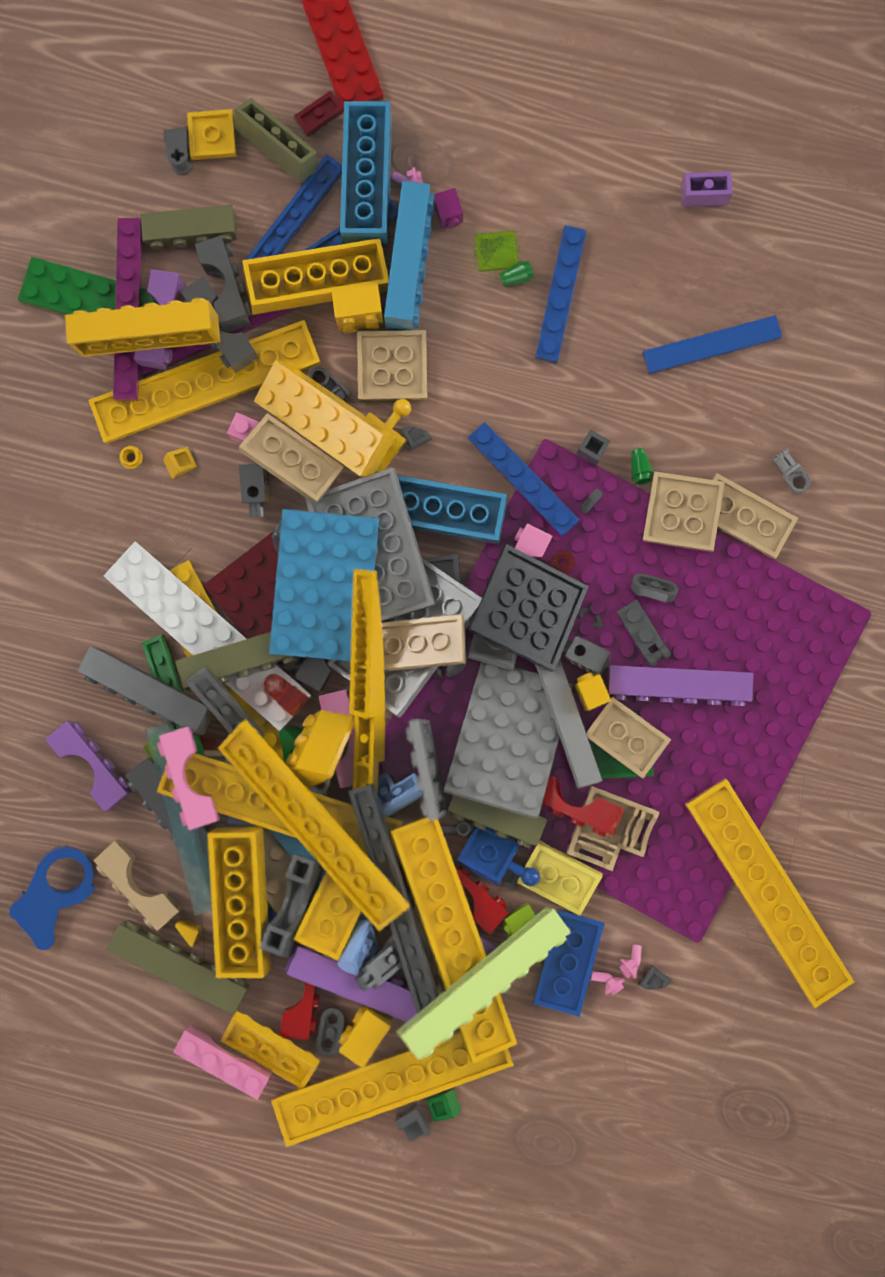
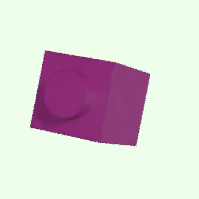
[434,188,463,229]

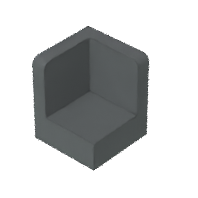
[395,1103,431,1141]

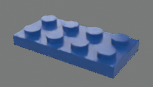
[533,909,604,1017]

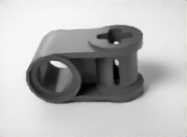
[164,127,192,175]
[308,366,351,400]

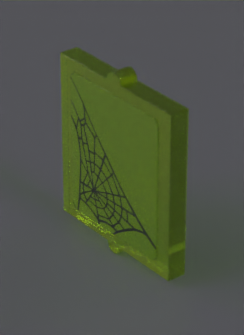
[475,230,519,272]

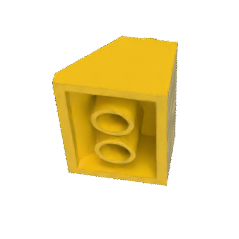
[285,710,355,789]

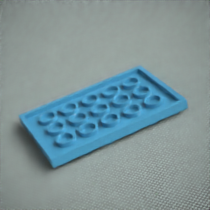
[269,509,379,661]

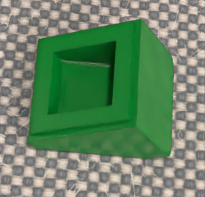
[426,1089,461,1122]

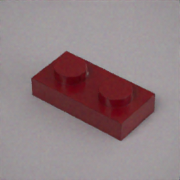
[294,90,344,137]

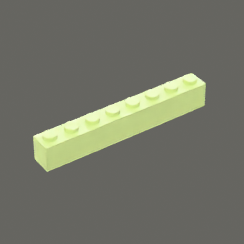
[396,907,571,1060]

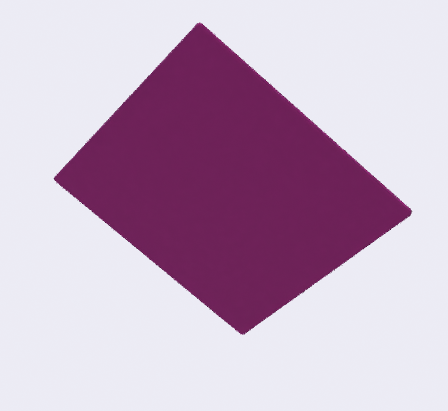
[379,439,871,943]

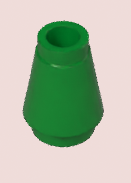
[499,260,535,287]
[631,448,654,485]

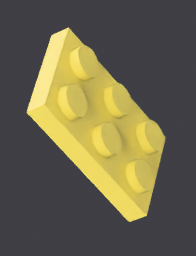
[517,840,603,916]

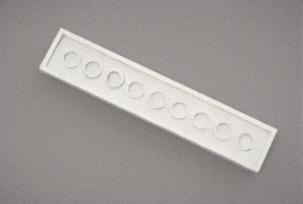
[104,541,311,731]

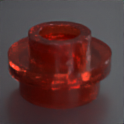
[551,550,575,574]

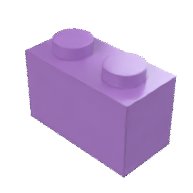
[681,172,733,206]

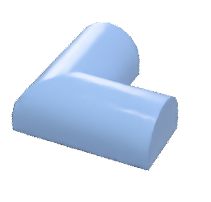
[378,772,424,817]
[338,920,379,975]

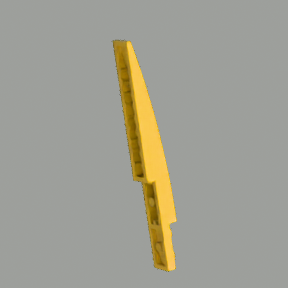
[349,569,385,797]

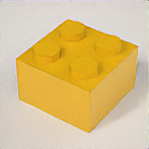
[331,284,384,334]
[338,1005,393,1068]

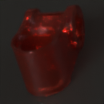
[264,674,309,717]

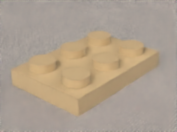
[586,697,671,778]

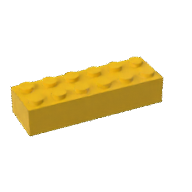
[242,238,389,315]
[65,298,220,357]
[254,360,395,477]
[208,826,271,978]

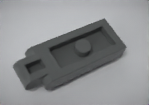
[355,940,403,991]

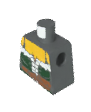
[239,464,269,517]

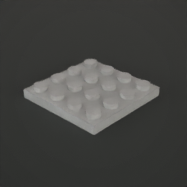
[406,720,448,821]

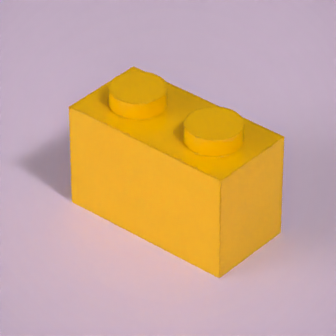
[573,672,611,711]

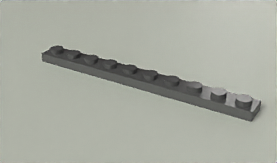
[348,784,439,1014]

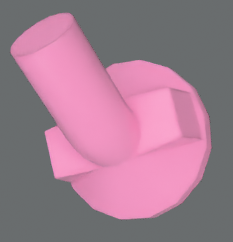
[392,167,423,184]
[619,945,642,979]
[591,971,625,996]

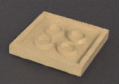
[357,330,427,402]
[643,471,725,552]

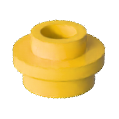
[119,446,143,469]

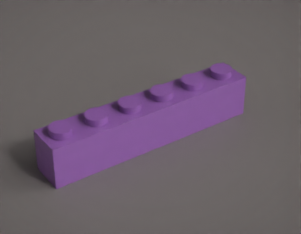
[607,665,753,706]
[285,943,417,1022]

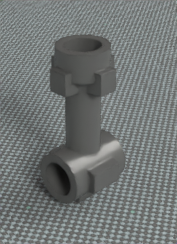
[441,819,472,837]

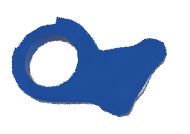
[9,845,96,950]

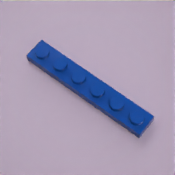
[535,225,587,363]
[468,422,580,537]

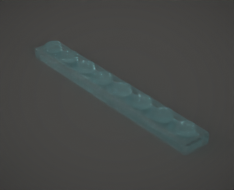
[145,723,212,915]

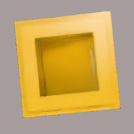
[163,446,197,479]
[175,918,203,947]

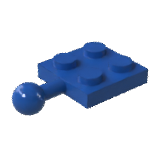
[456,826,540,886]

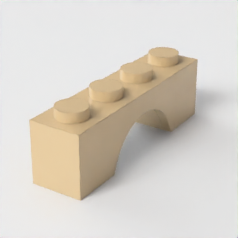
[93,839,183,931]

